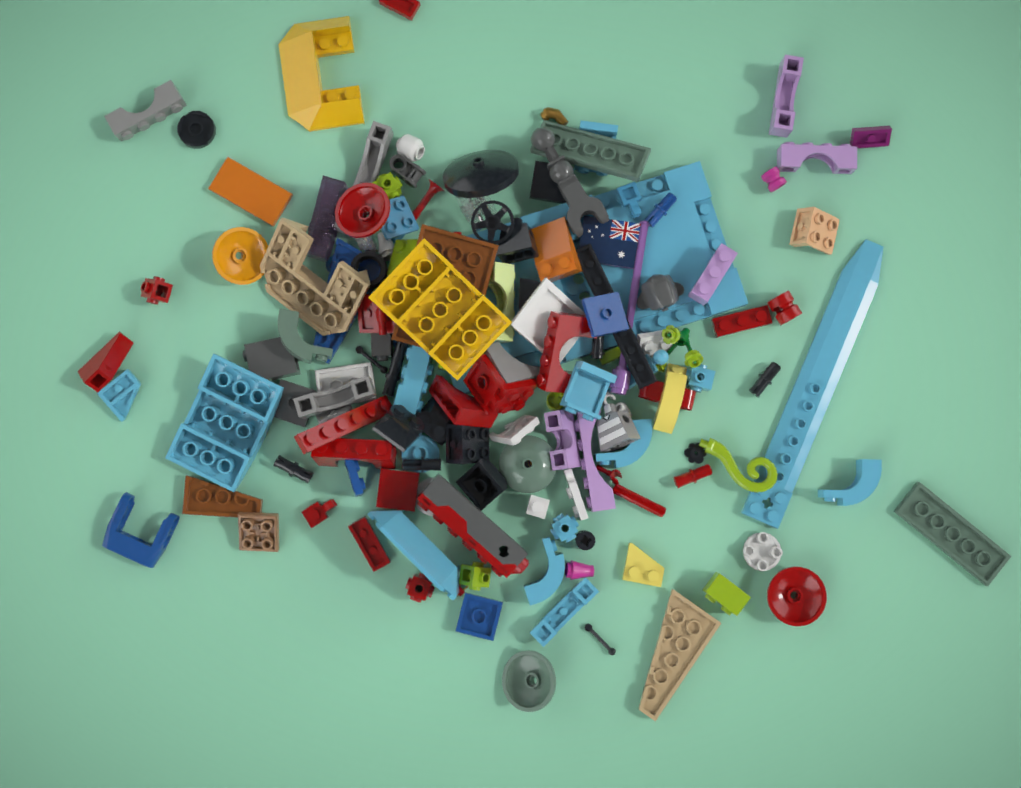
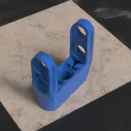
[102,492,180,568]

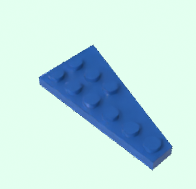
[313,238,380,364]

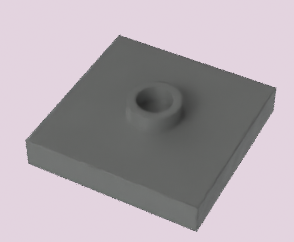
[274,379,317,428]

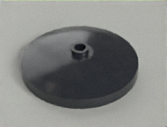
[443,150,519,198]

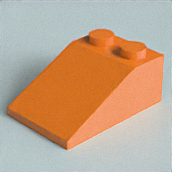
[531,216,582,282]

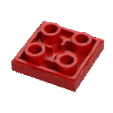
[376,469,420,512]

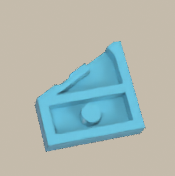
[97,369,142,422]

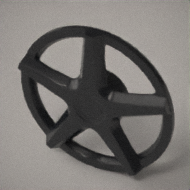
[471,200,514,244]

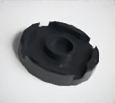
[177,111,216,149]

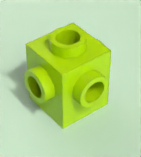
[373,172,402,199]
[459,561,492,591]

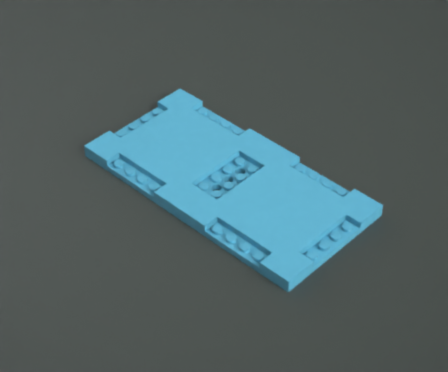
[450,161,748,394]

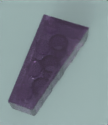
[306,175,349,263]

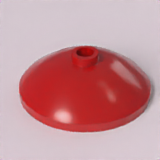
[335,183,390,238]
[767,566,827,626]

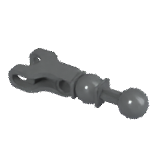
[531,127,609,238]

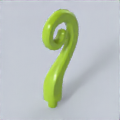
[699,438,778,492]

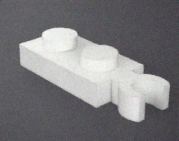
[564,468,588,521]

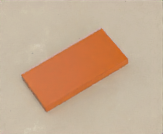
[208,157,293,227]

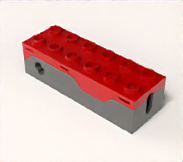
[417,473,529,578]

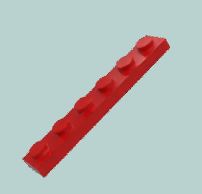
[294,395,392,455]

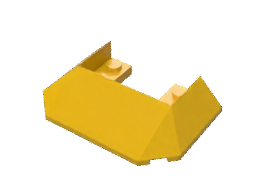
[278,16,365,132]

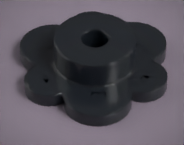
[684,443,707,464]

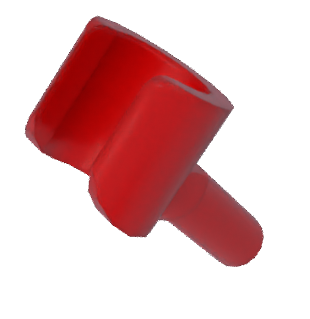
[596,465,622,484]

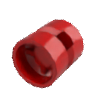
[767,290,802,326]

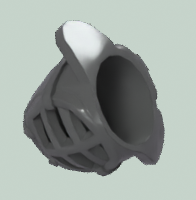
[637,274,684,312]

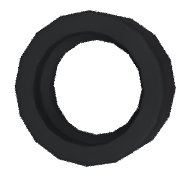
[351,251,388,289]

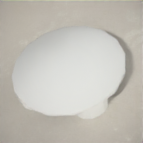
[743,532,783,571]

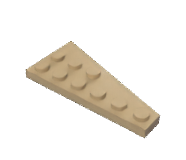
[638,589,721,721]

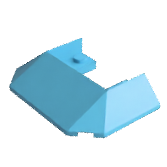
[367,510,459,600]

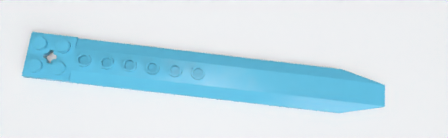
[741,239,883,529]

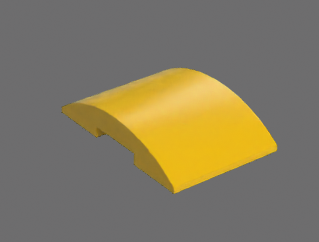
[368,238,512,381]

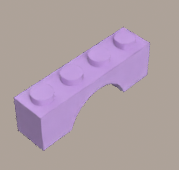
[769,55,804,138]
[777,142,857,174]

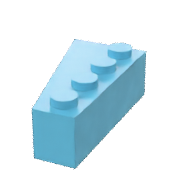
[394,345,434,415]

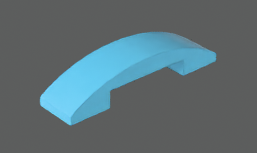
[529,577,599,647]

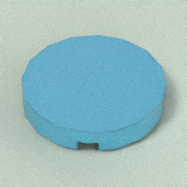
[401,435,440,473]

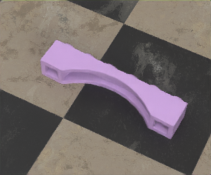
[574,410,616,512]

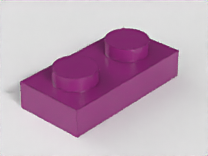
[850,125,892,148]

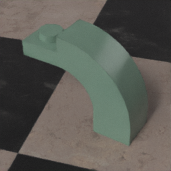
[278,309,333,364]

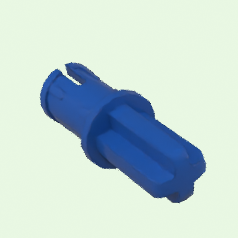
[644,192,677,228]

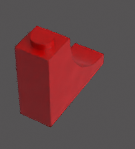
[429,375,498,428]

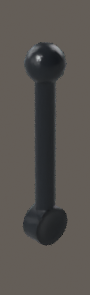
[355,346,388,374]
[585,623,616,656]

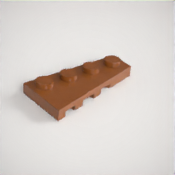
[182,475,263,518]

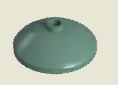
[499,435,556,493]
[502,651,556,712]

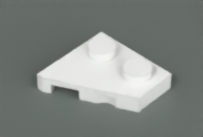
[637,330,672,358]
[489,415,540,446]

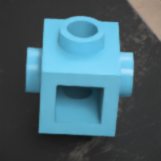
[686,364,716,393]
[550,513,579,542]

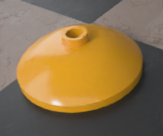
[212,227,268,285]

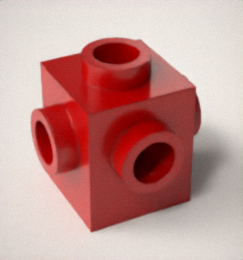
[141,276,173,305]
[405,573,435,603]

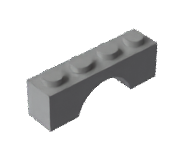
[104,80,187,141]
[293,375,377,419]

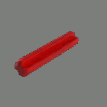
[613,484,666,517]

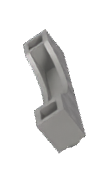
[334,121,394,238]

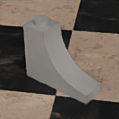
[482,341,540,383]

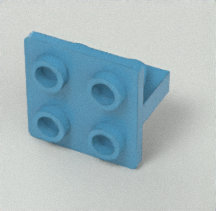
[381,196,419,244]

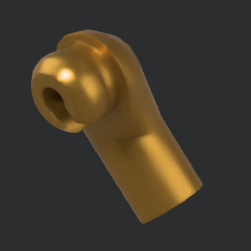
[541,107,568,126]

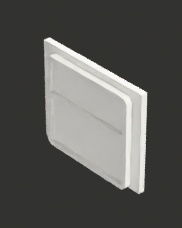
[510,277,585,362]

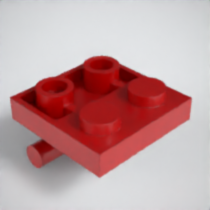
[358,294,395,335]

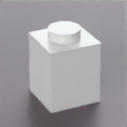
[526,495,550,519]

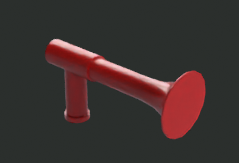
[412,179,444,220]

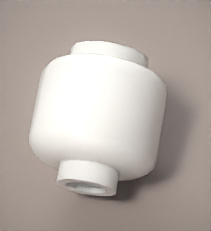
[396,134,425,162]

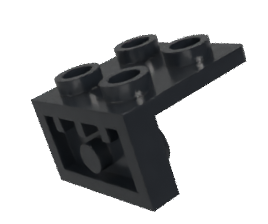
[446,424,490,464]

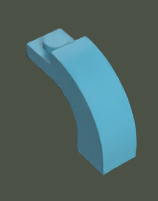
[594,419,652,468]
[818,459,882,506]
[524,537,565,606]

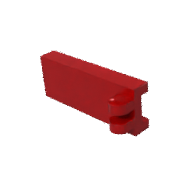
[348,516,391,572]

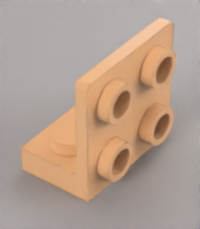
[789,207,839,255]

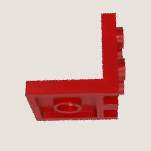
[463,354,538,416]

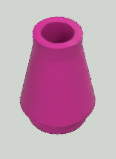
[565,560,594,580]

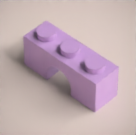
[688,243,738,306]
[544,410,581,471]

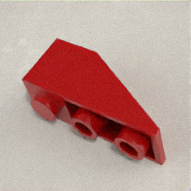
[77,331,134,392]

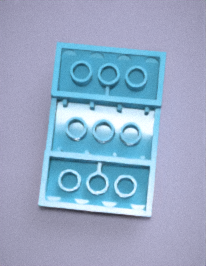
[165,354,284,492]

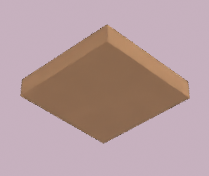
[238,512,279,552]

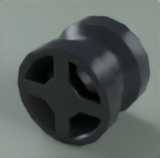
[575,530,595,550]

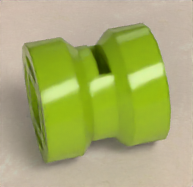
[546,392,564,411]

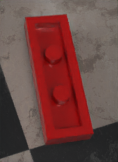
[711,305,772,338]

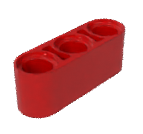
[638,381,696,411]

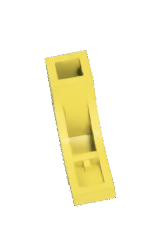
[653,363,687,434]

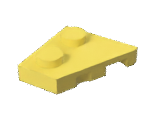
[622,543,665,587]

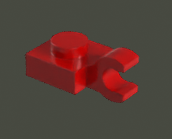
[302,499,337,528]

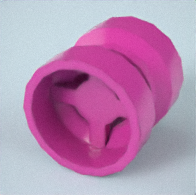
[761,166,787,193]

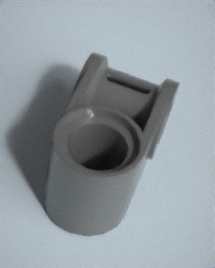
[390,154,426,189]

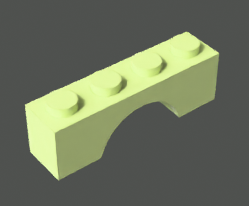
[488,262,515,343]

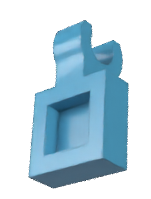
[616,181,642,219]

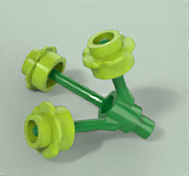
[656,325,703,373]

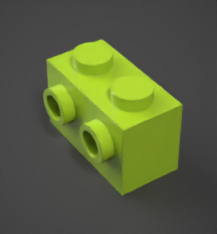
[702,572,751,616]

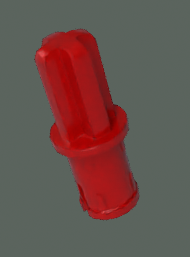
[673,464,712,488]

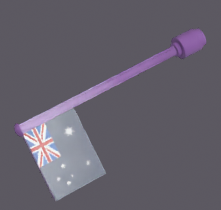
[579,216,650,395]

